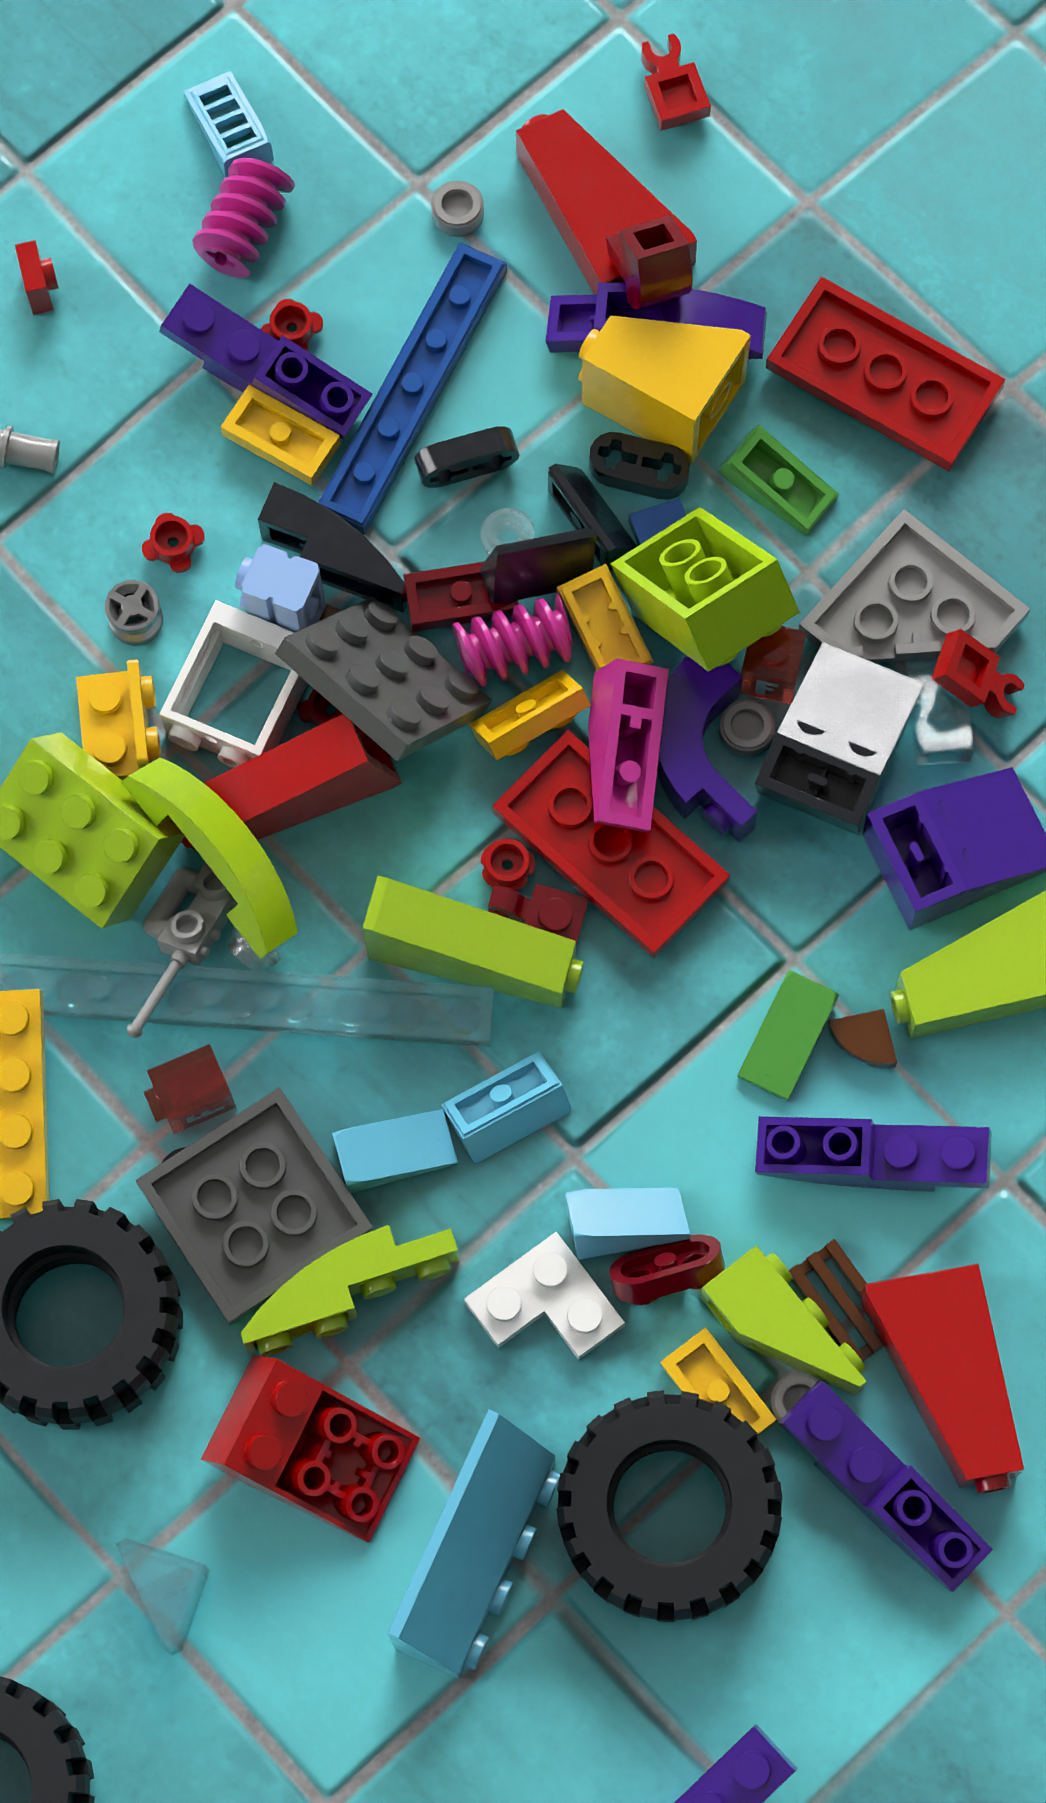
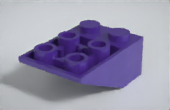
[862,767,1046,931]

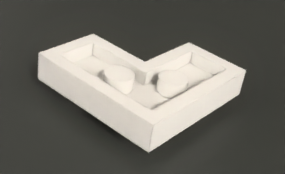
[464,1231,625,1360]

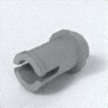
[0,426,60,474]

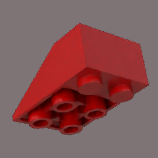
[201,1355,420,1543]

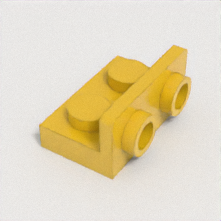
[76,659,162,781]

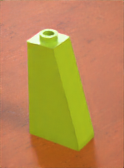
[362,876,584,1008]
[890,890,1046,1039]

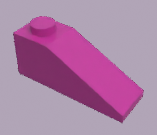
[588,658,669,833]

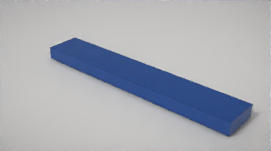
[318,242,507,535]

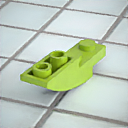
[240,1225,460,1357]

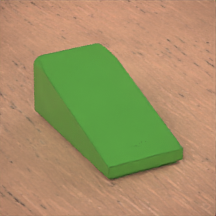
[717,424,840,536]
[737,970,839,1101]

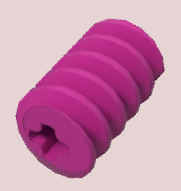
[192,158,295,278]
[452,594,573,687]

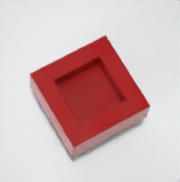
[15,240,59,315]

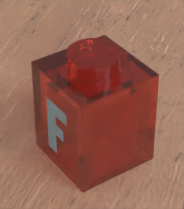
[741,626,807,704]
[143,1044,236,1134]

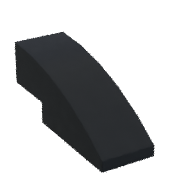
[258,482,408,613]

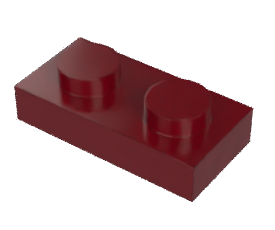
[403,561,519,632]

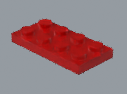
[765,276,1006,472]
[492,730,730,959]

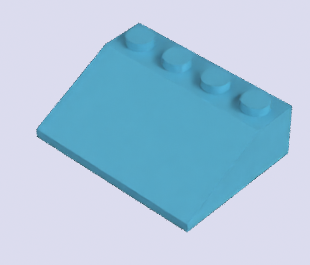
[387,1409,560,1679]

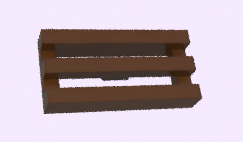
[789,1239,884,1362]

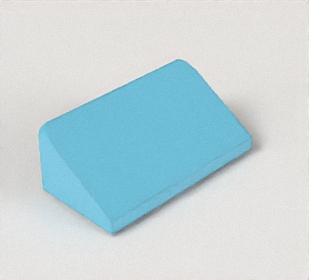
[441,1051,572,1163]

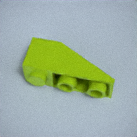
[700,1245,867,1396]

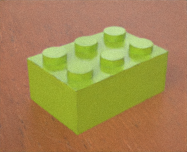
[611,507,800,672]
[0,732,185,929]

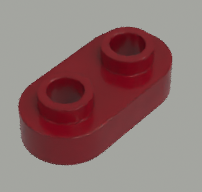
[609,1234,725,1305]

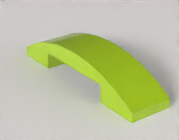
[122,757,298,959]

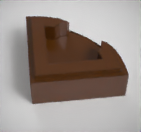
[828,1009,897,1068]

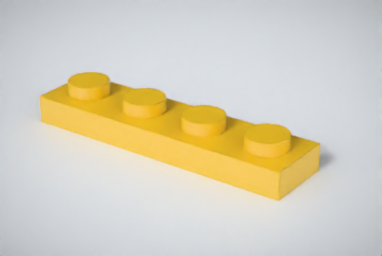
[0,989,50,1219]

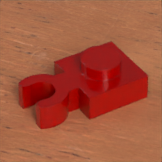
[641,33,711,131]
[931,629,1025,719]

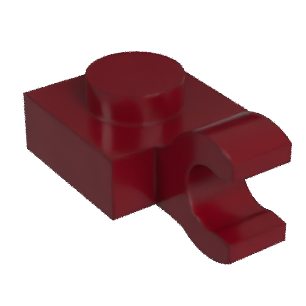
[488,884,589,946]

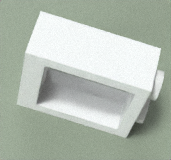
[159,600,308,768]

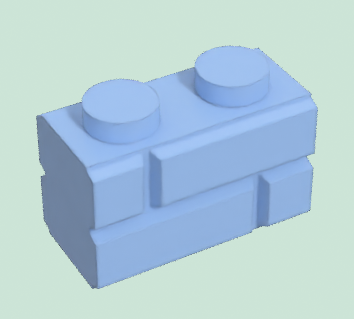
[235,544,326,632]

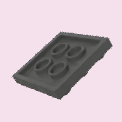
[275,597,492,761]
[135,1087,374,1326]

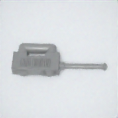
[127,863,238,1038]

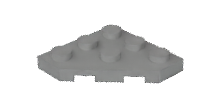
[798,509,1030,663]

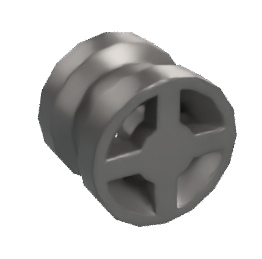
[105,580,163,646]

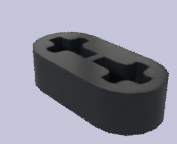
[414,426,520,488]
[589,432,690,500]

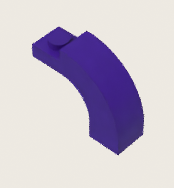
[657,656,758,843]

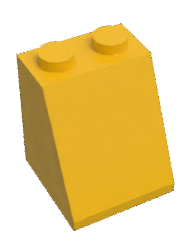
[578,315,751,464]

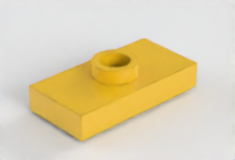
[556,564,654,671]

